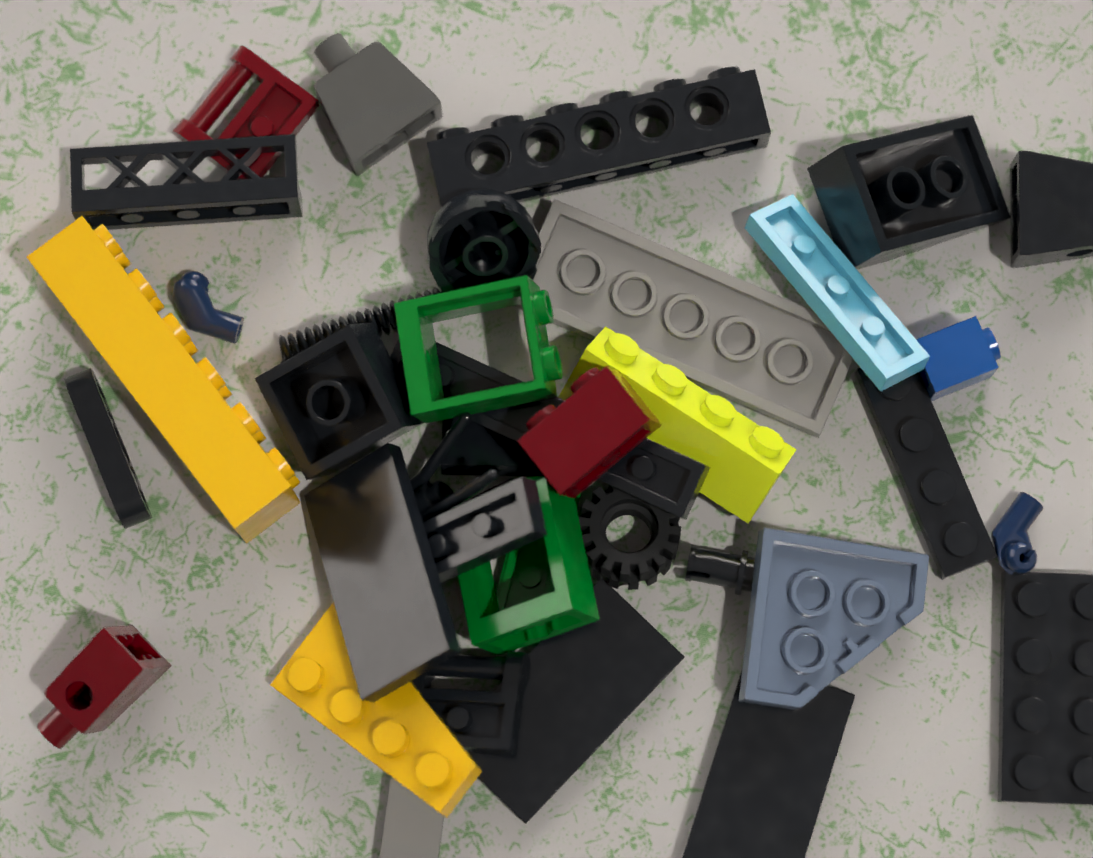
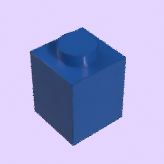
[916,316,1001,401]

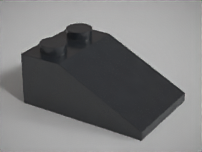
[807,115,1011,269]

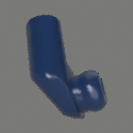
[173,271,244,344]
[992,492,1043,575]

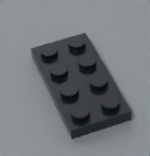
[998,571,1093,806]

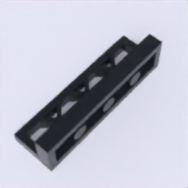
[70,134,303,230]

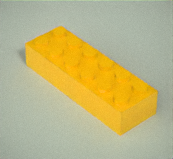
[27,216,301,544]

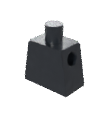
[1010,151,1093,268]

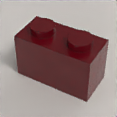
[518,366,662,498]

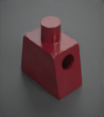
[37,625,172,749]

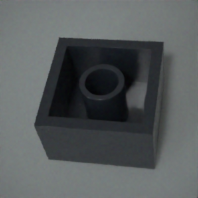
[254,322,424,480]

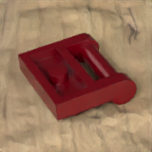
[172,45,320,180]

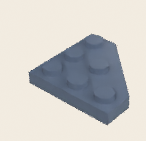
[739,528,929,710]

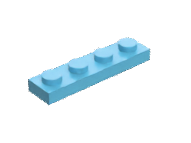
[744,194,930,391]

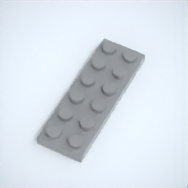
[515,199,853,438]

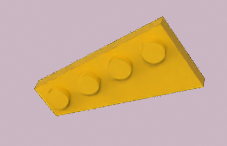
[270,601,482,818]

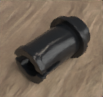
[685,545,755,595]

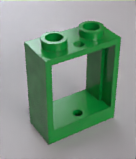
[394,275,563,423]
[458,476,600,655]

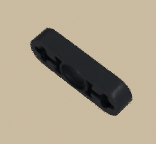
[64,368,152,529]

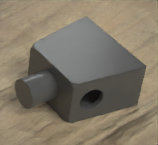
[313,33,443,177]

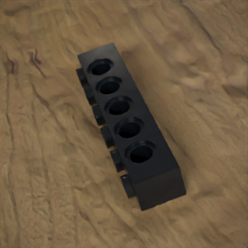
[427,66,771,208]

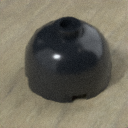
[427,189,541,292]

